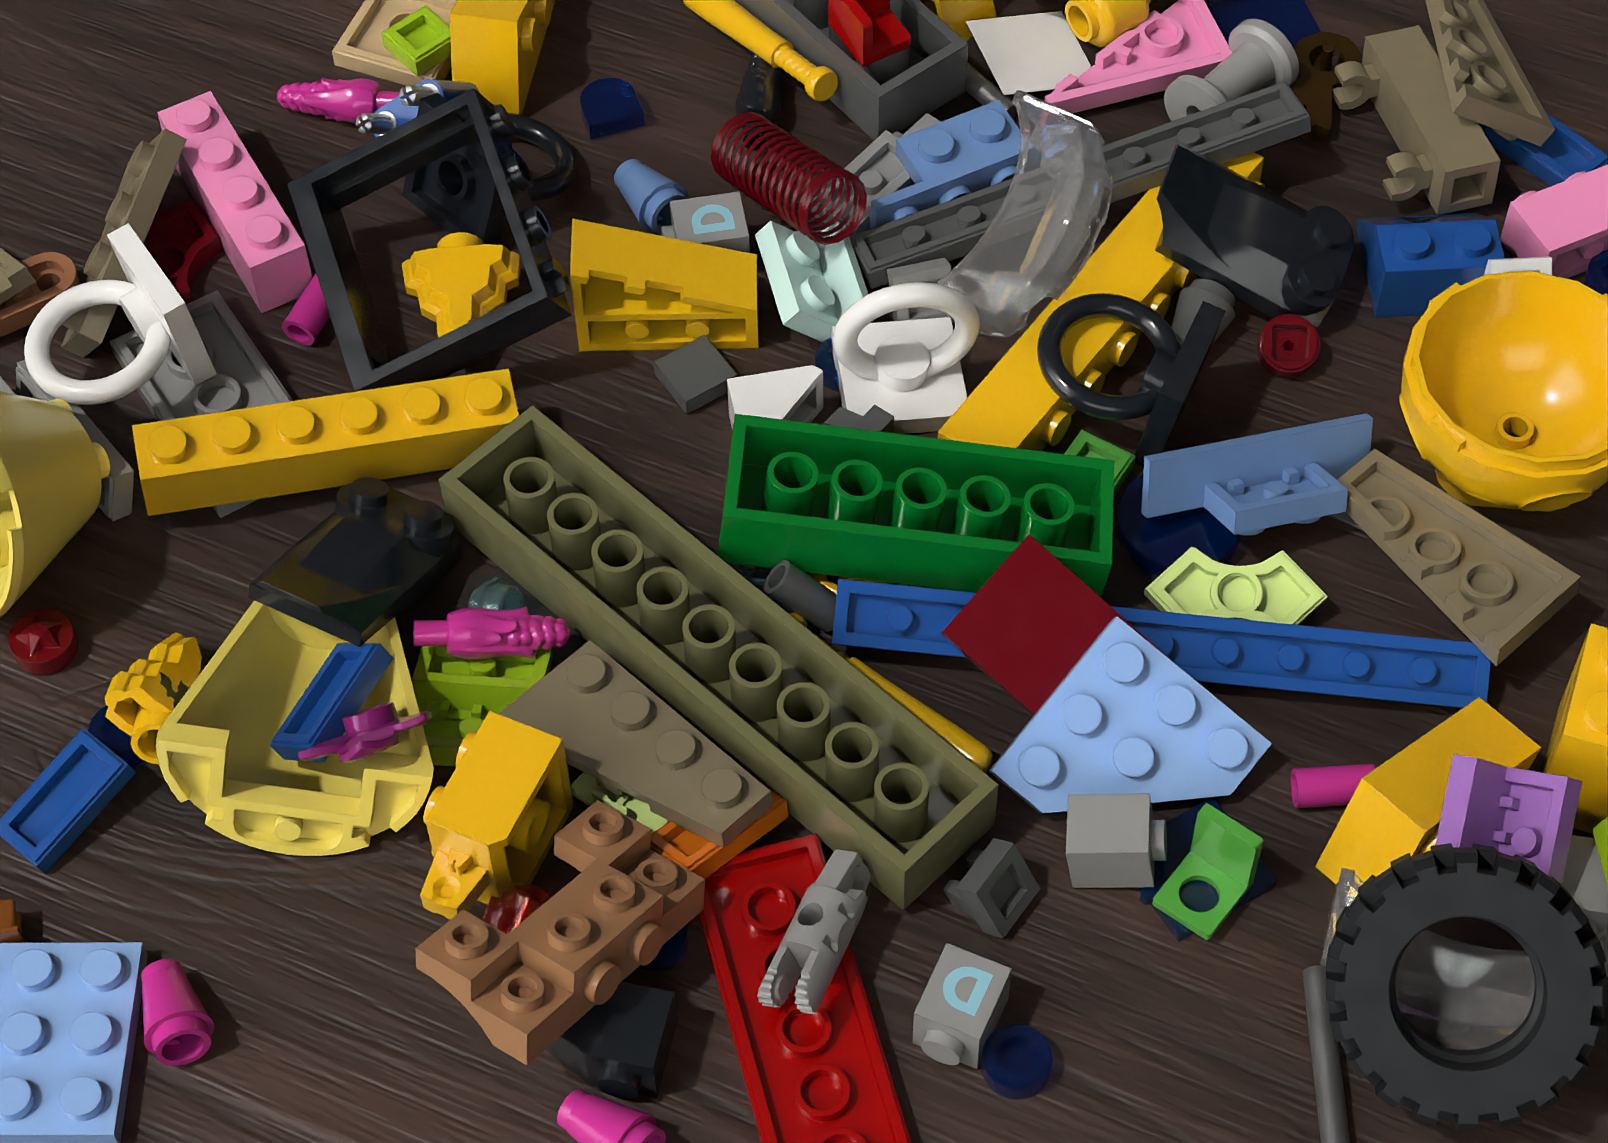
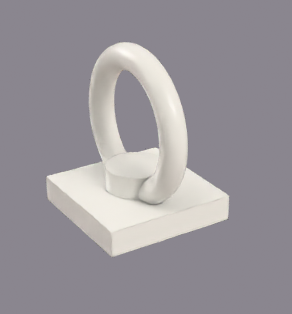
[24,223,217,405]
[830,282,980,434]

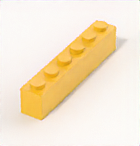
[132,368,519,516]

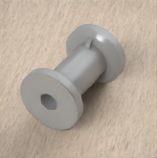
[1164,19,1299,122]

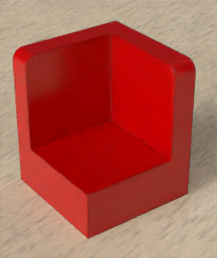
[828,0,911,67]

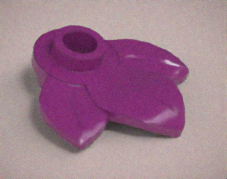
[298,702,432,763]

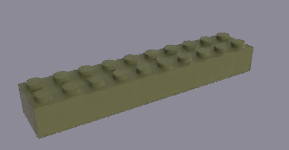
[439,405,999,911]

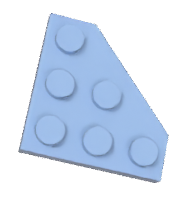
[989,616,1272,814]

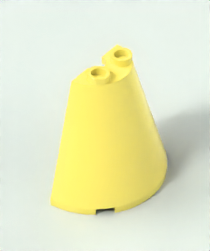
[156,600,434,856]

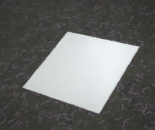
[966,11,1092,95]

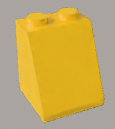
[1542,623,1608,834]

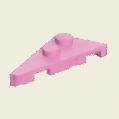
[1043,0,1233,119]

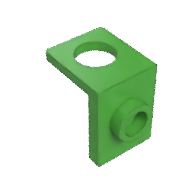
[1152,803,1264,940]

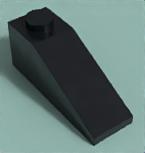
[545,981,678,1099]

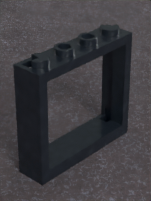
[287,88,572,392]

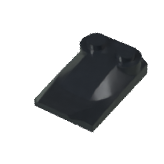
[1155,144,1354,329]
[248,477,463,647]

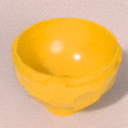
[1399,271,1608,512]

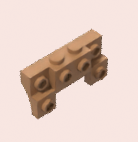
[415,800,705,1065]

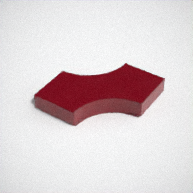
[127,200,223,305]

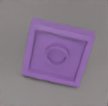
[1435,754,1582,885]

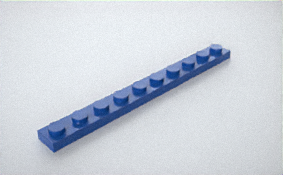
[832,579,1491,708]

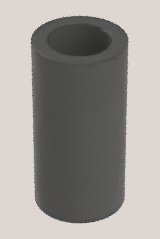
[764,560,837,632]

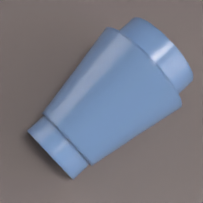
[614,159,689,236]

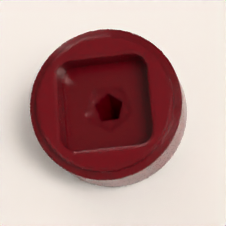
[1257,314,1320,378]
[9,609,78,675]

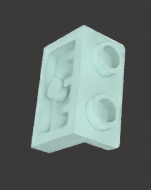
[755,221,868,346]

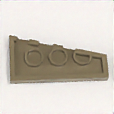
[1425,0,1555,147]
[61,128,187,358]
[1337,449,1581,667]
[498,640,773,848]

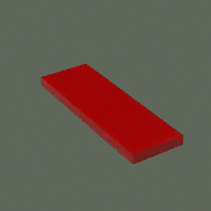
[698,833,911,1143]

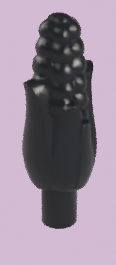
[735,53,783,151]

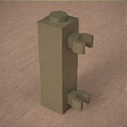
[1332,25,1501,215]

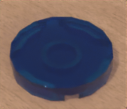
[1116,474,1241,576]

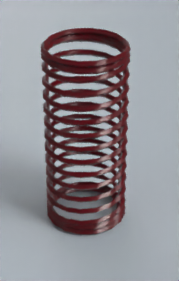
[711,112,867,245]

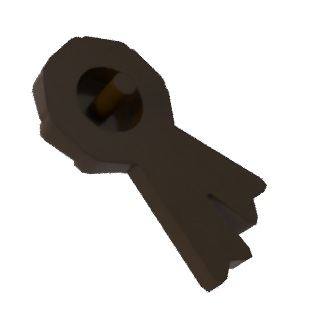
[1290,32,1362,140]

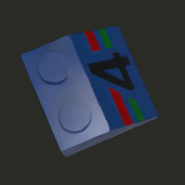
[1356,213,1505,318]

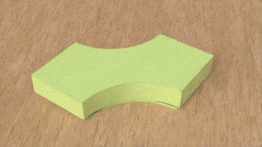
[1143,547,1328,625]

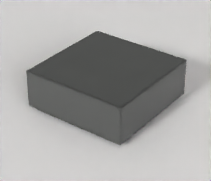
[654,335,737,414]

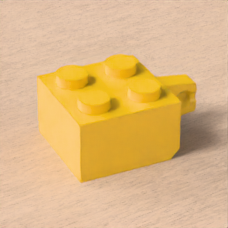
[420,711,574,920]

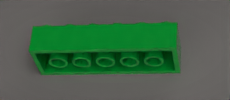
[718,414,1114,597]

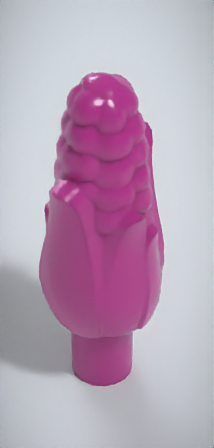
[277,77,400,124]
[413,606,570,659]

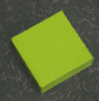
[381,5,451,77]

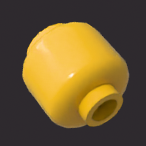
[1065,0,1151,48]

